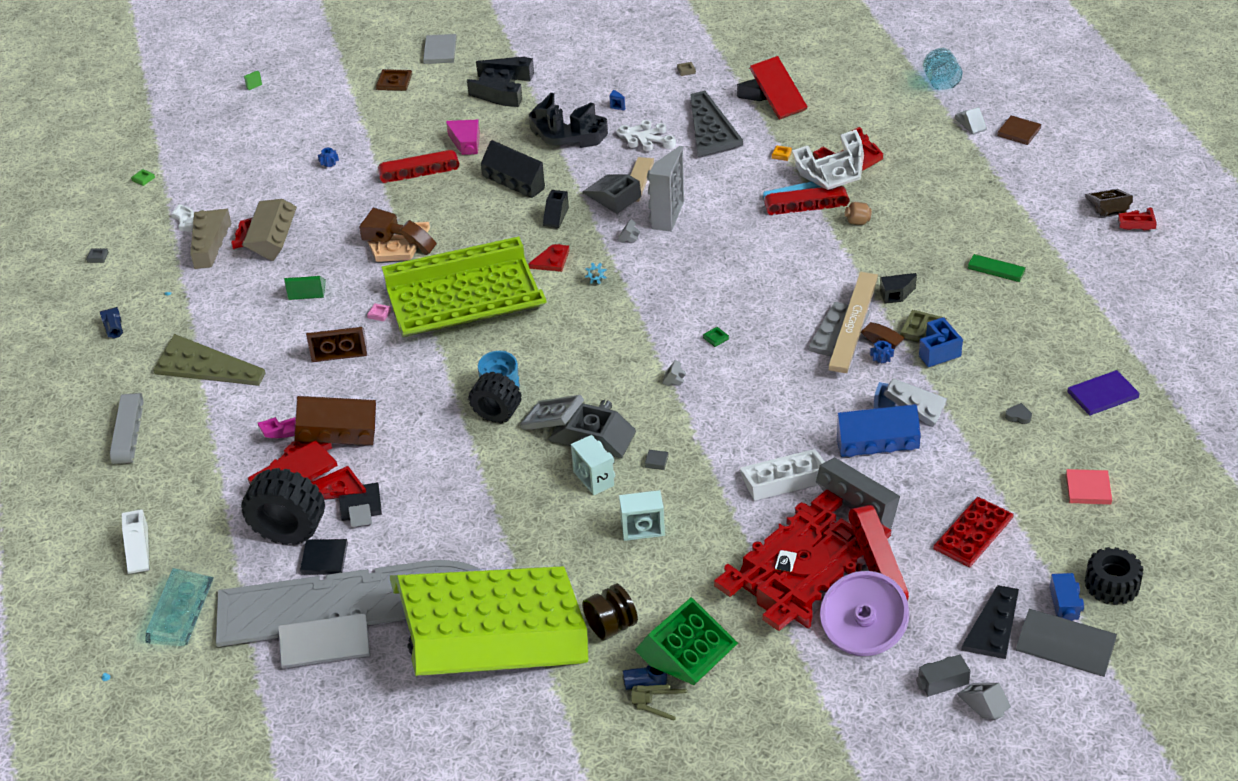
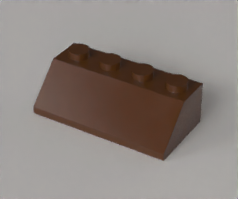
[294,396,376,445]

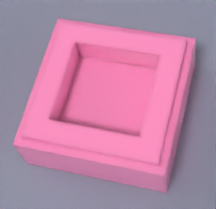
[367,303,392,321]

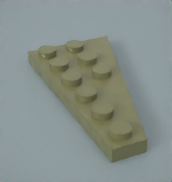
[153,334,266,386]

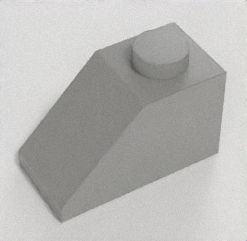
[957,683,1011,720]

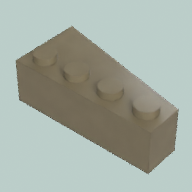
[190,208,232,269]

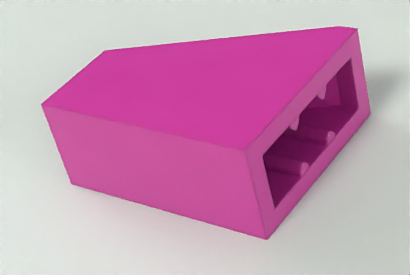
[446,119,480,155]

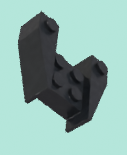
[467,56,534,107]

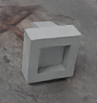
[618,219,640,243]
[662,360,686,386]

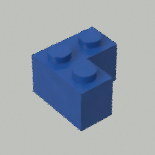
[919,317,963,367]

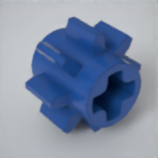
[318,147,339,167]
[870,341,894,364]

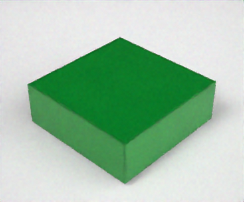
[703,327,729,347]

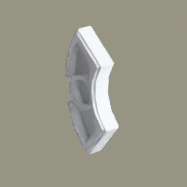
[171,204,194,232]

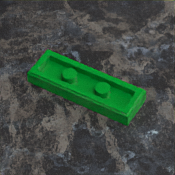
[968,254,1026,282]

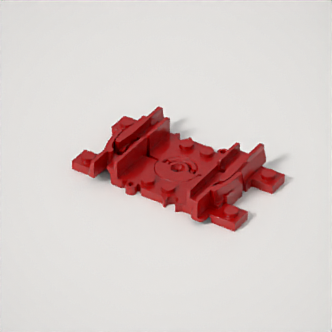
[714,489,892,631]

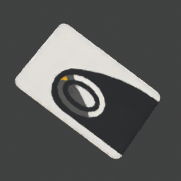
[775,550,797,572]

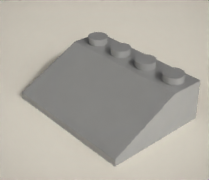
[647,146,684,232]

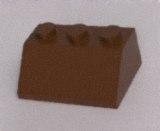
[306,327,367,362]

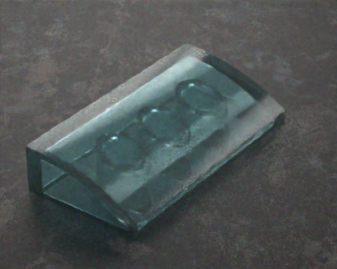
[145,568,214,646]

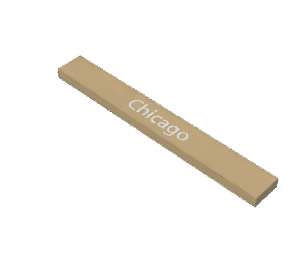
[829,272,878,373]

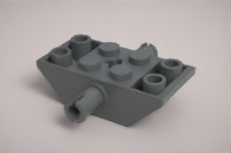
[549,399,636,458]

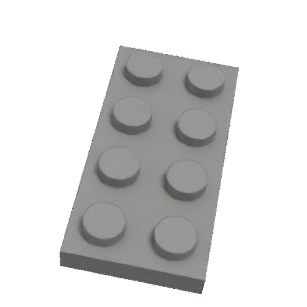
[809,302,870,357]

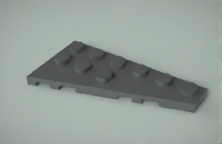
[690,90,743,157]

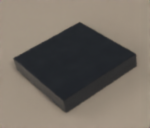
[339,482,382,521]
[300,539,348,575]

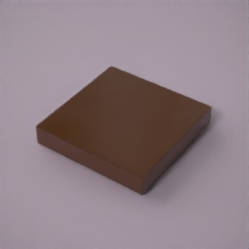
[376,69,413,91]
[997,115,1042,145]

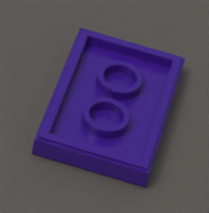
[1067,370,1140,416]

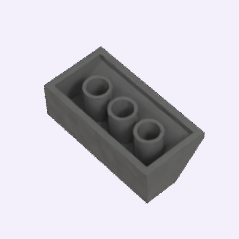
[816,457,900,529]

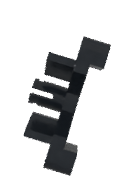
[529,92,608,148]

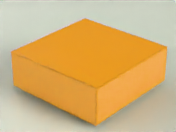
[772,145,792,161]

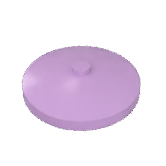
[820,571,909,656]

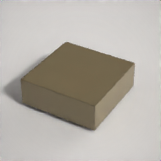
[677,62,696,76]

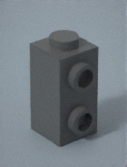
[916,654,971,697]

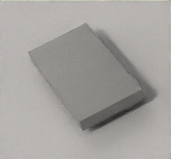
[279,613,370,669]

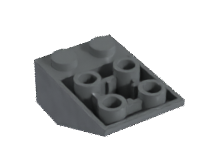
[583,174,642,214]

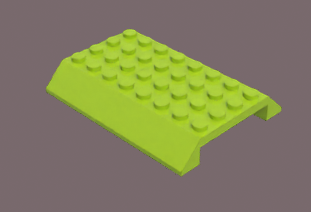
[381,236,547,338]
[390,566,588,676]

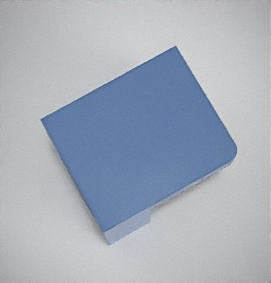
[874,382,896,409]

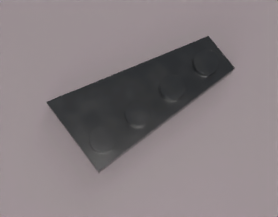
[961,585,1019,659]

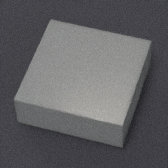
[349,504,372,527]

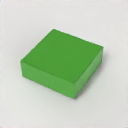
[244,71,262,90]
[131,169,155,186]

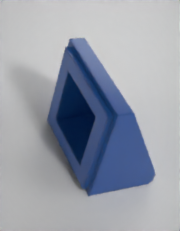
[609,90,626,111]

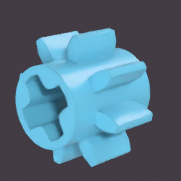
[585,263,607,284]

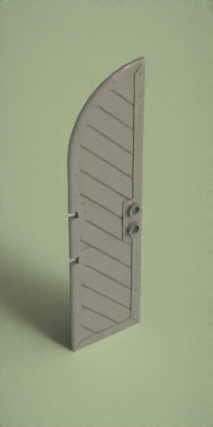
[216,560,482,647]

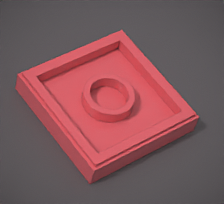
[1066,469,1112,505]

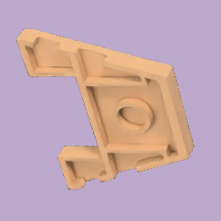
[367,222,430,262]

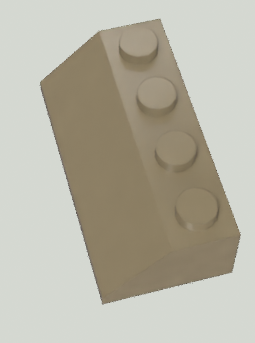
[242,199,297,261]

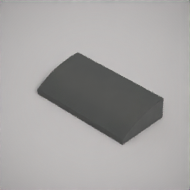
[1016,608,1117,677]

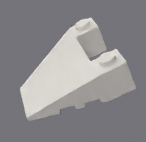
[792,130,864,190]

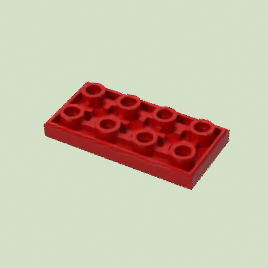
[749,56,808,120]
[248,440,338,484]
[933,496,1014,568]

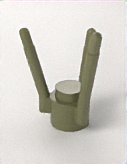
[631,685,688,720]

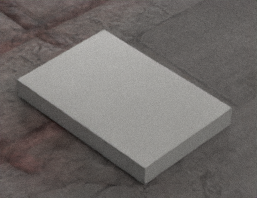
[423,34,457,64]
[520,395,584,430]

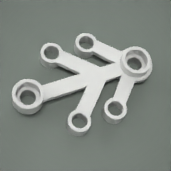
[617,120,676,151]

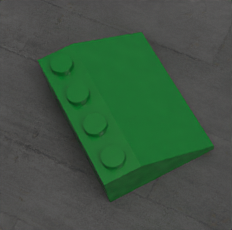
[635,597,738,685]

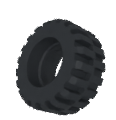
[241,468,325,545]

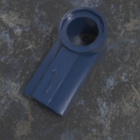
[100,307,123,339]
[622,664,667,690]

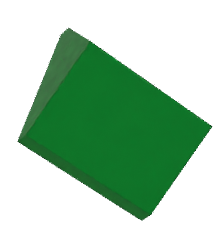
[284,276,326,300]

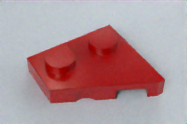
[1118,207,1157,230]
[529,244,570,272]

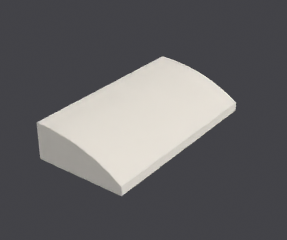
[740,449,825,501]

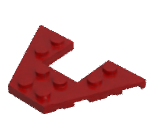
[270,441,366,499]

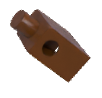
[359,207,404,242]

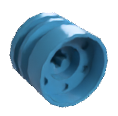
[478,351,520,387]

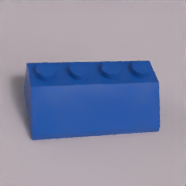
[836,404,921,457]

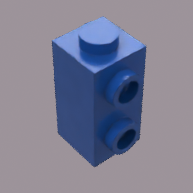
[1049,573,1084,621]

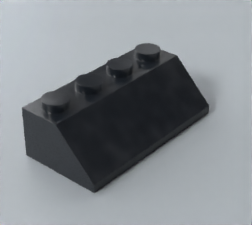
[481,140,545,198]

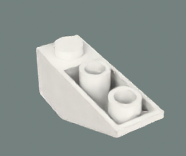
[122,509,149,574]

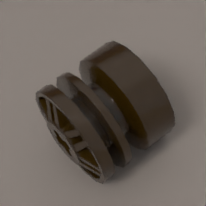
[582,583,638,641]

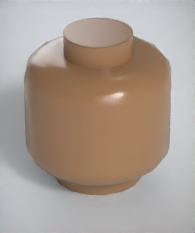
[845,202,872,225]

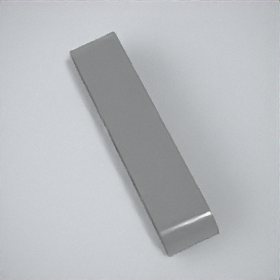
[110,393,144,464]

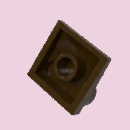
[1085,189,1133,216]

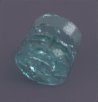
[923,48,963,90]

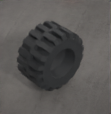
[468,372,522,424]
[1085,547,1144,605]

